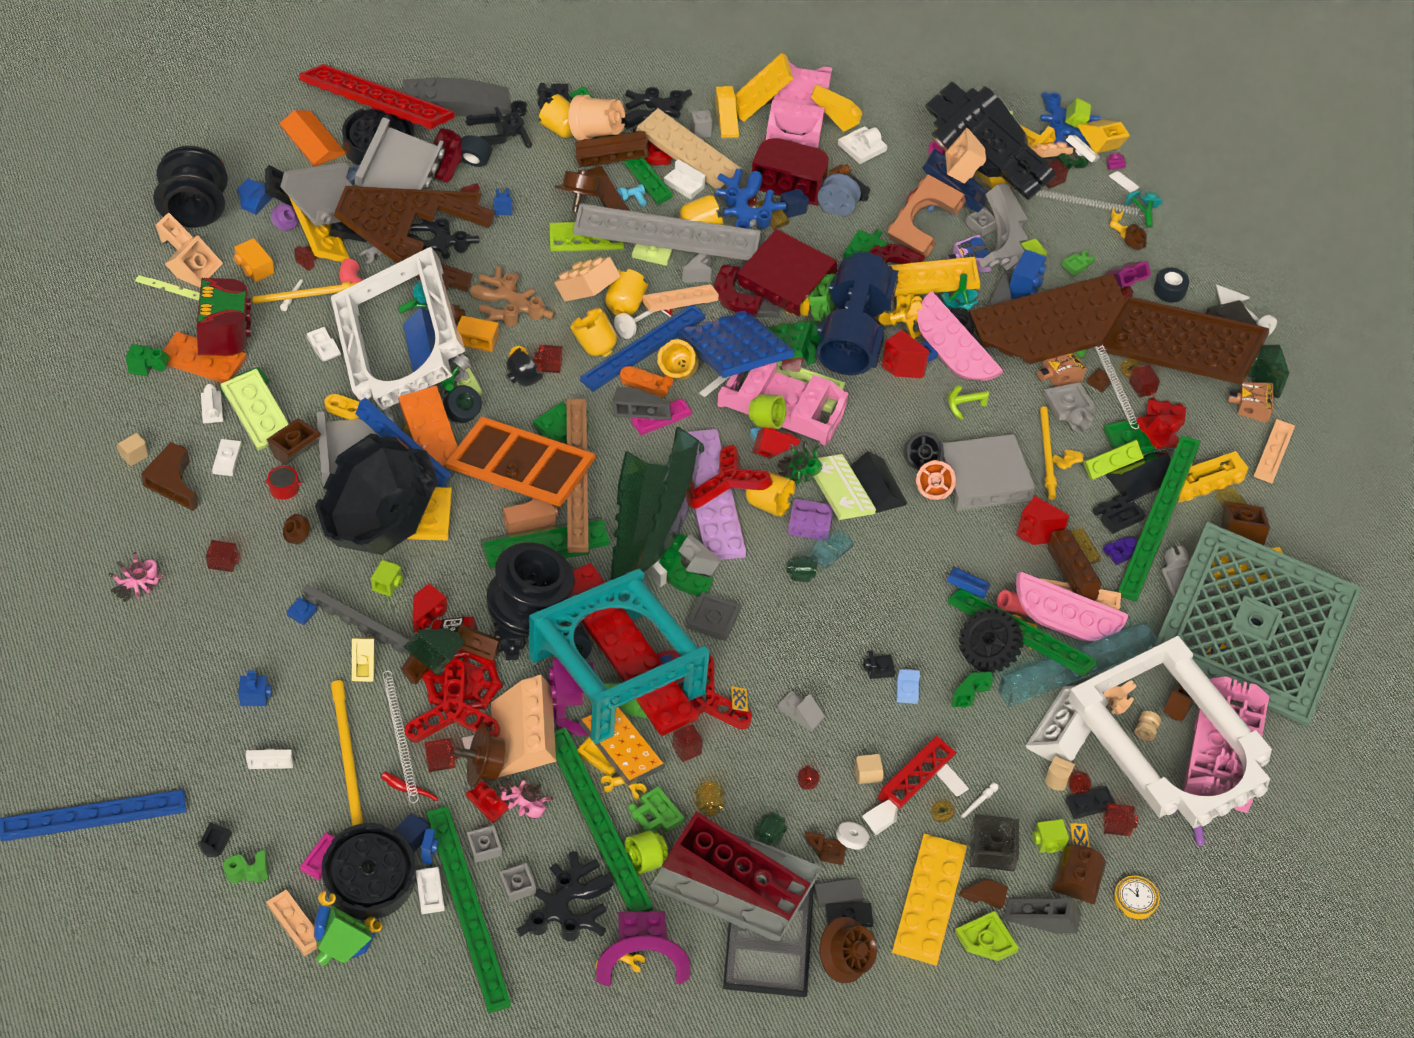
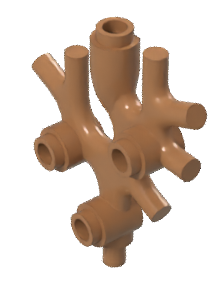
[470,266,555,327]

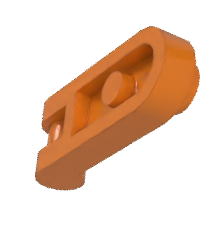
[620,366,674,397]

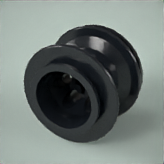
[153,146,228,228]
[486,542,575,636]

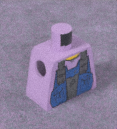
[946,235,991,272]

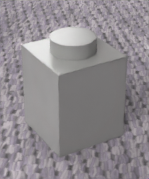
[690,110,712,139]

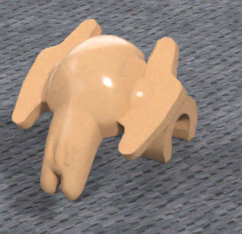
[1103,680,1136,715]

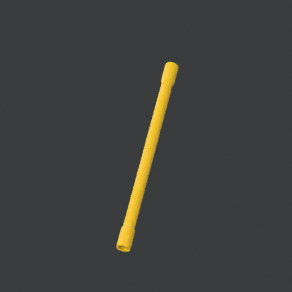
[331,680,363,826]

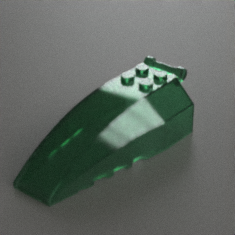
[610,427,704,580]

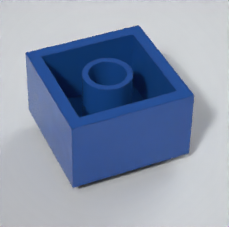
[1009,249,1047,300]

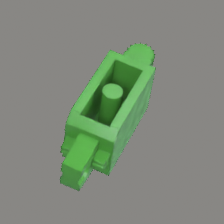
[809,274,836,322]

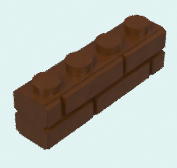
[575,131,649,168]
[1048,529,1102,601]

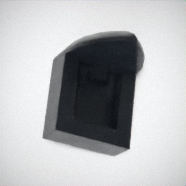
[198,822,232,857]

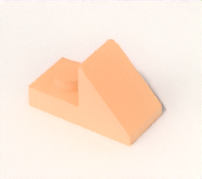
[156,213,193,250]

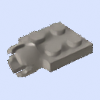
[1043,382,1095,433]
[1161,546,1215,600]

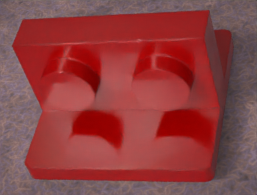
[1136,414,1185,449]

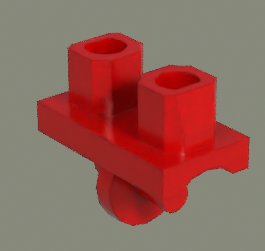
[466,781,509,823]

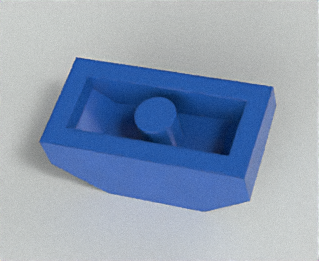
[237,178,273,215]

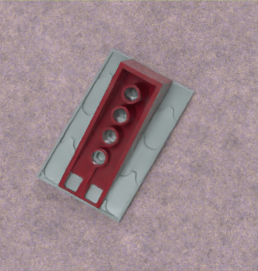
[649,811,823,942]

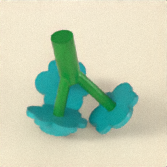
[1125,190,1163,228]
[941,274,978,310]
[398,280,429,314]

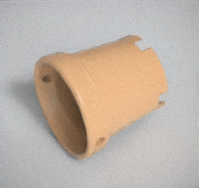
[568,95,625,141]

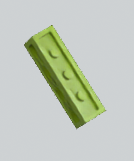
[549,222,624,251]

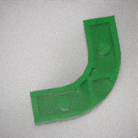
[660,531,713,597]

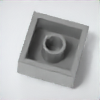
[966,207,997,237]
[466,825,502,863]
[499,863,536,903]

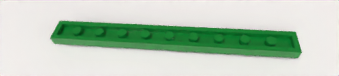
[569,86,673,206]
[1118,435,1201,602]
[554,727,653,912]
[426,806,511,1014]

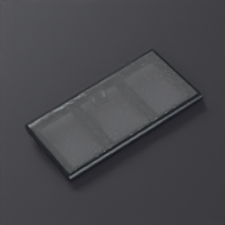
[723,861,815,997]

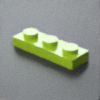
[1083,440,1143,480]

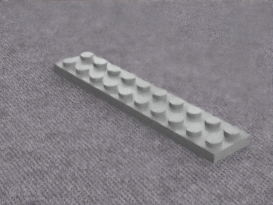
[573,204,761,260]

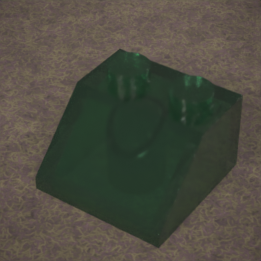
[1248,345,1290,398]
[403,628,465,674]

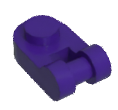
[1103,537,1138,565]

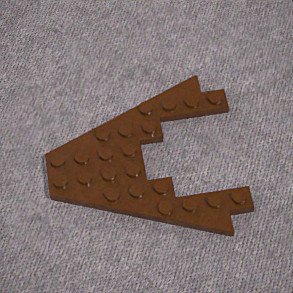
[334,186,495,292]

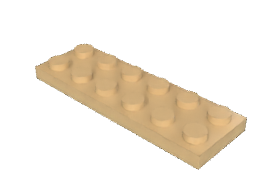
[636,108,741,190]

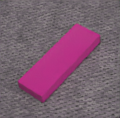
[631,398,692,436]

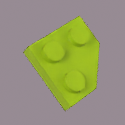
[955,911,1019,961]

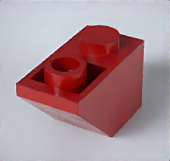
[752,427,800,459]
[413,583,447,634]

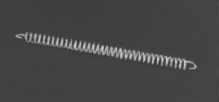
[1012,187,1144,216]
[1095,345,1139,429]
[383,671,419,803]

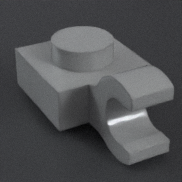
[358,245,382,264]

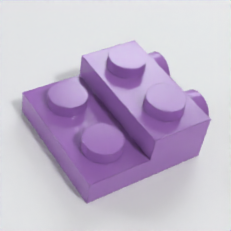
[788,498,833,541]

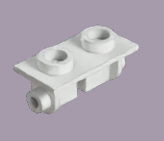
[201,384,223,424]

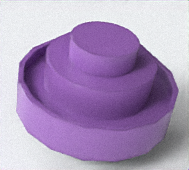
[271,204,298,231]

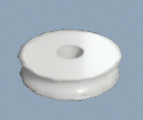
[836,821,870,850]

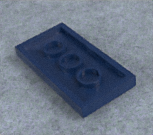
[922,148,989,213]

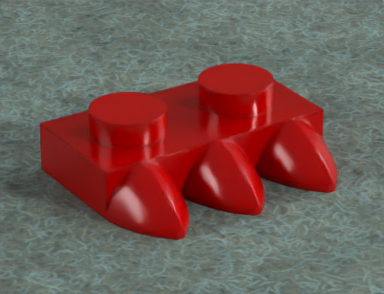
[1145,397,1186,426]

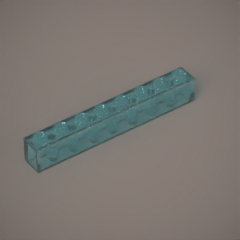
[998,622,1157,707]

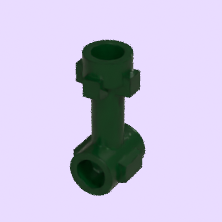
[1057,153,1088,170]

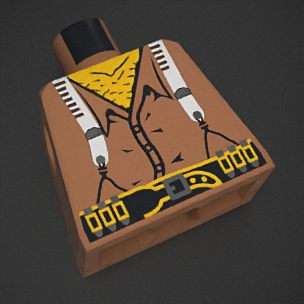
[1037,353,1087,387]
[1227,382,1273,423]

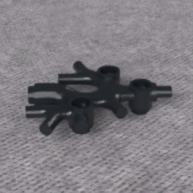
[622,87,692,132]
[407,218,479,259]
[516,851,614,941]

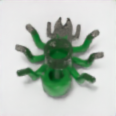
[777,441,823,484]

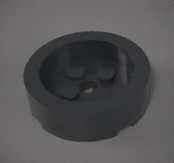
[342,108,414,165]
[322,823,415,920]

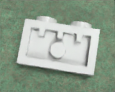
[663,159,705,199]

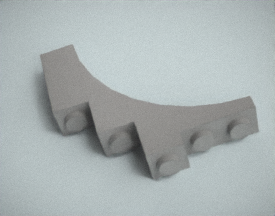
[979,183,1029,271]

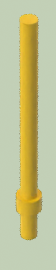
[253,281,359,304]
[1040,406,1057,500]

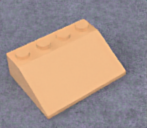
[491,675,556,778]

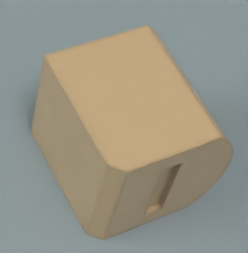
[116,433,148,466]
[854,754,883,784]
[1045,755,1075,791]

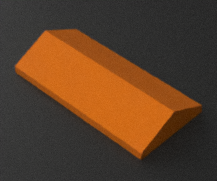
[280,110,345,167]

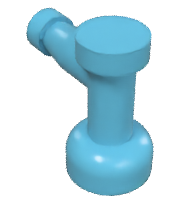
[617,184,647,207]

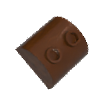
[1051,845,1106,905]

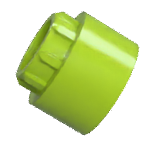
[749,394,786,429]
[625,830,668,874]

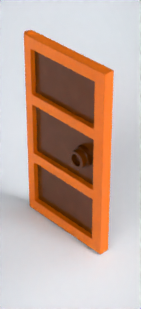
[445,416,596,507]

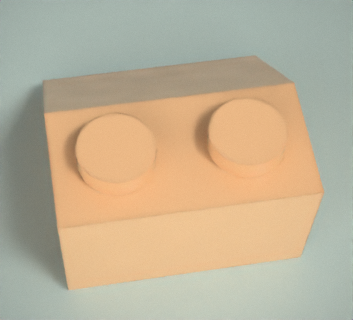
[945,128,986,184]
[165,235,223,287]

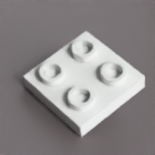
[838,126,887,164]

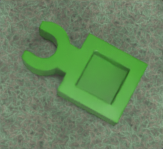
[1062,250,1095,276]

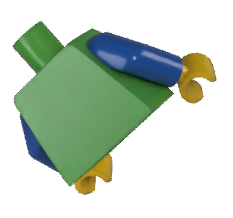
[314,891,382,966]

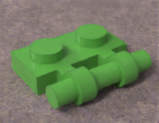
[628,786,685,834]

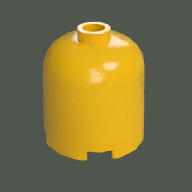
[539,94,573,139]
[679,195,723,225]
[605,269,648,316]
[570,308,617,357]
[658,340,699,380]
[745,470,795,517]

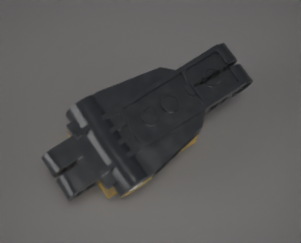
[925,81,1056,200]

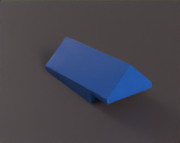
[403,307,452,372]

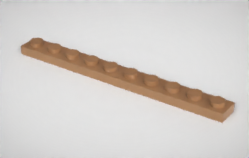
[567,399,588,553]

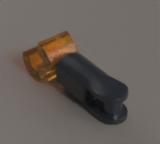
[829,164,870,202]

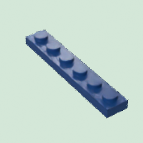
[355,397,452,487]

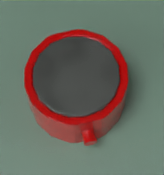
[265,466,302,500]

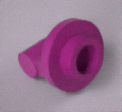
[1106,152,1126,170]

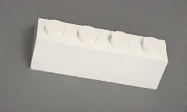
[1026,685,1108,762]

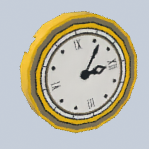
[1114,876,1160,919]

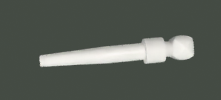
[280,279,303,311]
[961,782,999,818]

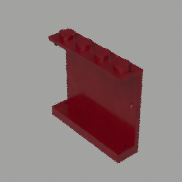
[737,229,837,317]

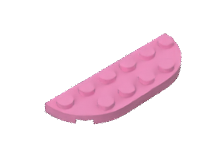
[918,291,1003,381]
[1016,572,1128,643]

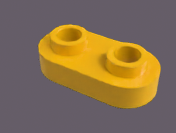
[324,394,359,420]

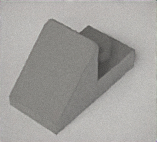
[682,253,712,283]
[678,535,722,576]
[778,691,825,732]

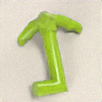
[946,385,989,420]

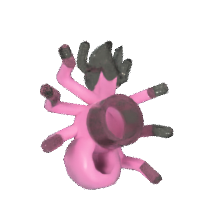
[108,552,164,602]
[496,775,553,819]

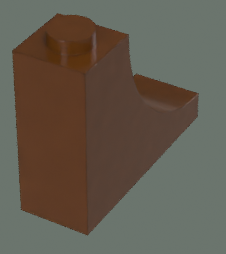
[141,442,198,511]

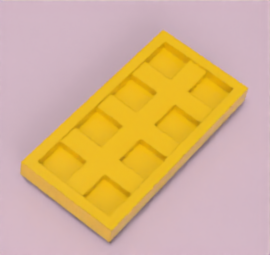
[735,53,794,122]

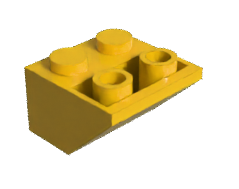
[1077,119,1130,153]

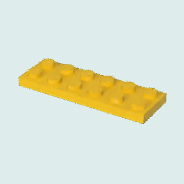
[289,197,350,262]
[888,257,980,297]
[892,833,967,966]

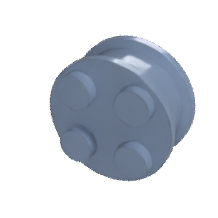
[818,172,861,216]

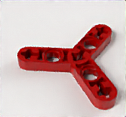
[686,445,773,509]
[690,655,752,730]
[404,659,500,743]

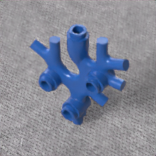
[1040,91,1101,147]
[716,168,786,229]

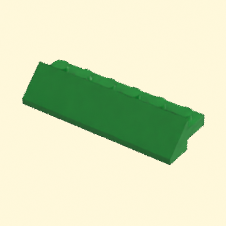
[480,517,610,568]

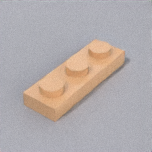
[1031,142,1073,158]
[266,890,317,957]

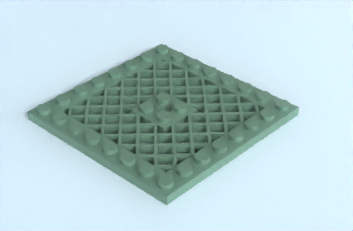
[1153,522,1362,727]

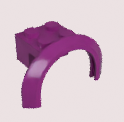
[549,658,594,736]
[596,911,690,986]

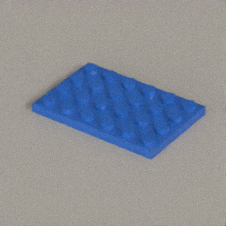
[678,311,794,378]

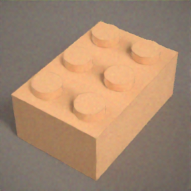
[554,256,621,301]

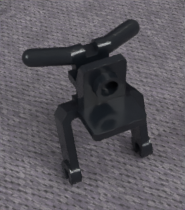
[465,107,532,148]

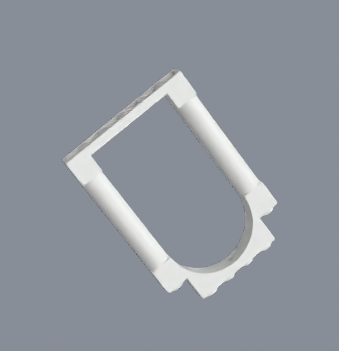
[331,247,465,410]
[1069,636,1272,829]

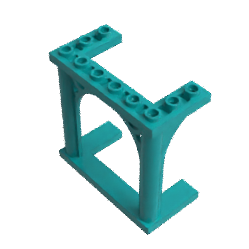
[529,568,710,744]

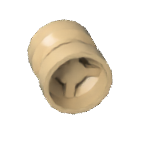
[1134,711,1161,741]

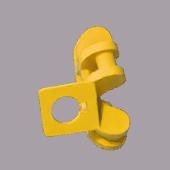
[875,294,923,339]

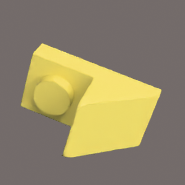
[352,637,376,681]

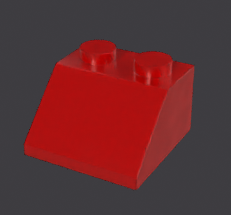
[882,330,929,378]
[1016,496,1070,545]

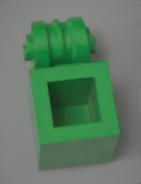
[125,344,170,377]

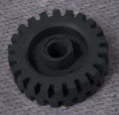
[959,608,1024,673]

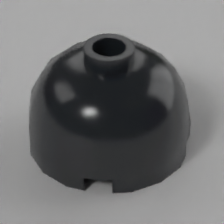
[506,348,543,387]
[903,432,944,471]

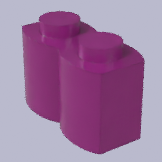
[1106,262,1151,287]

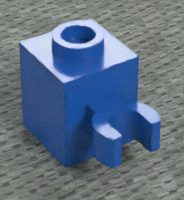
[238,671,272,706]

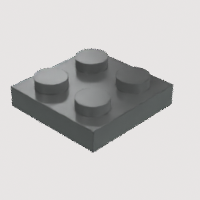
[687,592,741,641]

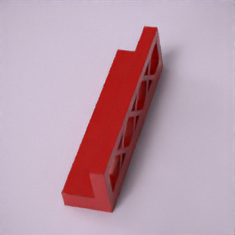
[877,736,957,809]

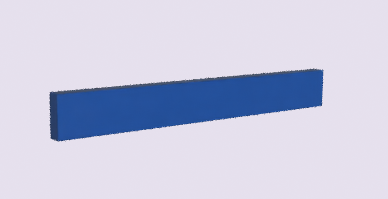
[580,305,706,392]
[0,789,187,842]

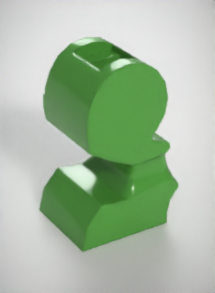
[223,849,269,883]

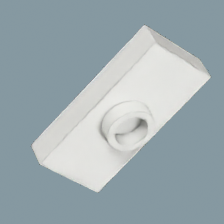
[1066,135,1100,162]
[212,439,242,476]
[246,749,293,769]
[416,867,445,914]

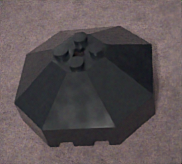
[315,433,438,555]

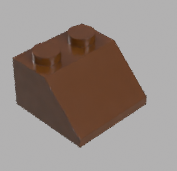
[266,418,321,465]
[1221,501,1270,546]

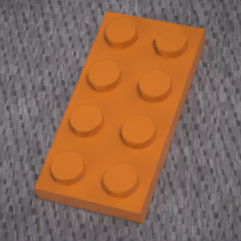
[162,331,247,383]
[398,385,458,467]

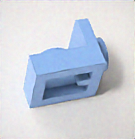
[896,669,920,704]

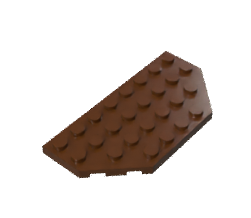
[970,273,1126,364]

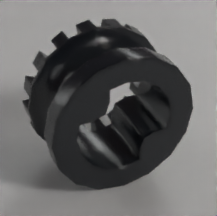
[511,100,527,117]

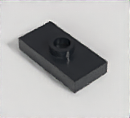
[825,903,873,927]

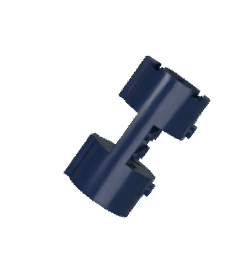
[816,252,899,375]

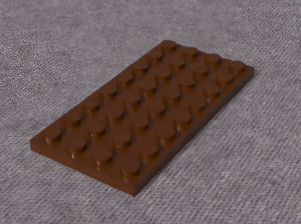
[1097,296,1269,385]

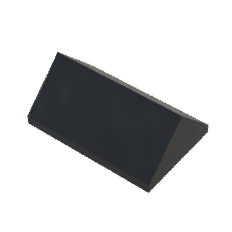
[850,451,907,513]
[1105,452,1171,503]

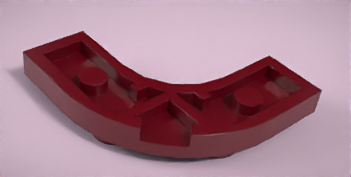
[433,128,462,183]
[869,244,925,264]
[714,265,763,314]

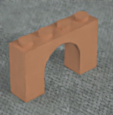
[887,174,966,259]
[491,483,559,534]

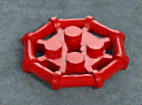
[422,650,503,713]

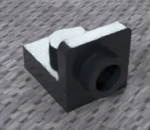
[863,650,895,679]

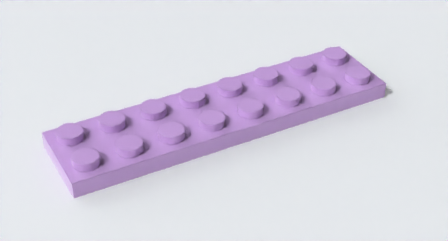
[678,429,746,560]

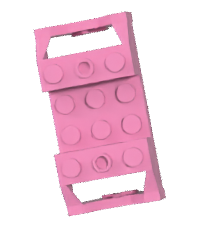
[766,61,832,148]
[717,362,849,445]
[1183,676,1270,813]

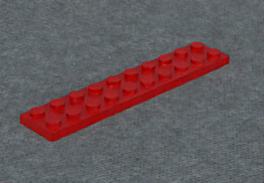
[299,64,454,129]
[566,563,699,736]

